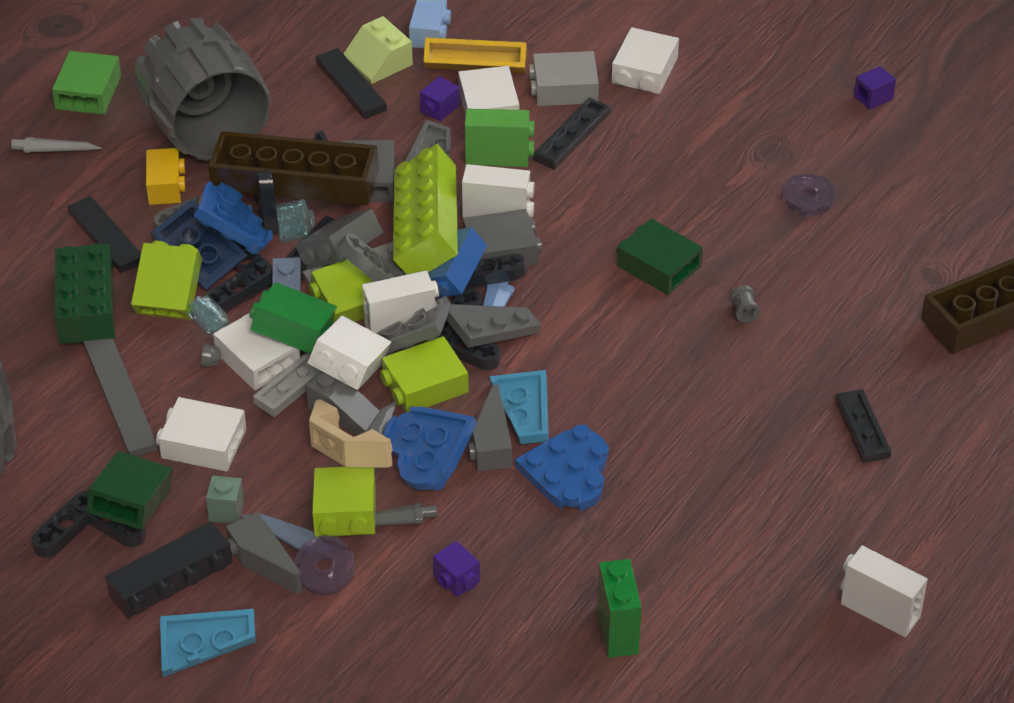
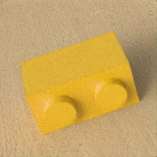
[146,148,186,205]

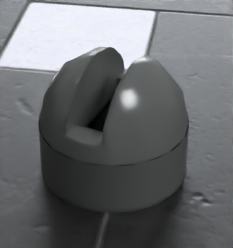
[201,344,221,367]

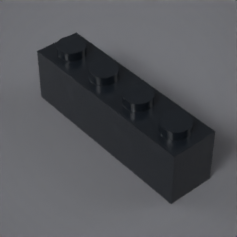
[105,521,232,619]

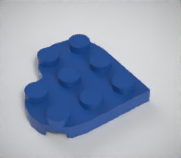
[193,181,273,254]
[383,407,477,491]
[515,425,609,511]

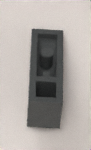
[306,371,379,435]
[468,385,512,472]
[226,512,302,594]

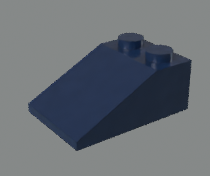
[151,199,247,291]

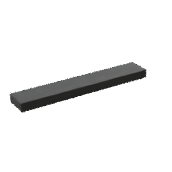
[82,338,158,456]

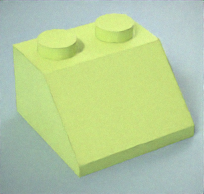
[344,16,413,84]

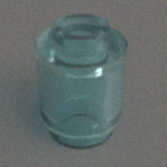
[189,295,230,335]

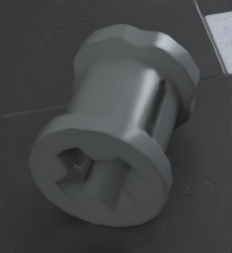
[730,286,760,323]

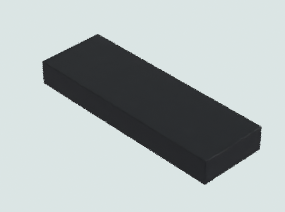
[835,389,891,463]

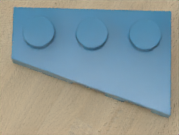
[489,370,549,444]
[160,609,256,677]

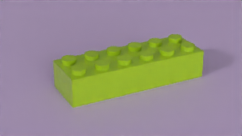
[393,144,458,275]

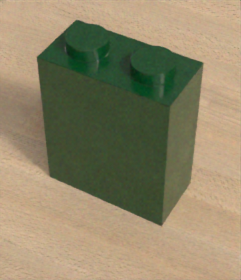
[616,218,703,295]
[87,451,173,530]

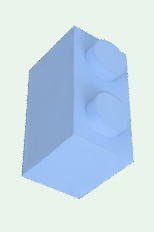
[409,0,451,48]

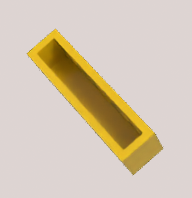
[424,37,527,74]

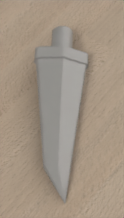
[11,137,103,153]

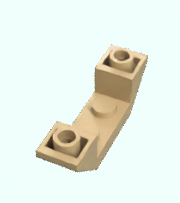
[309,399,392,468]

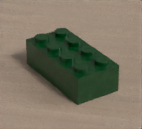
[55,243,116,344]

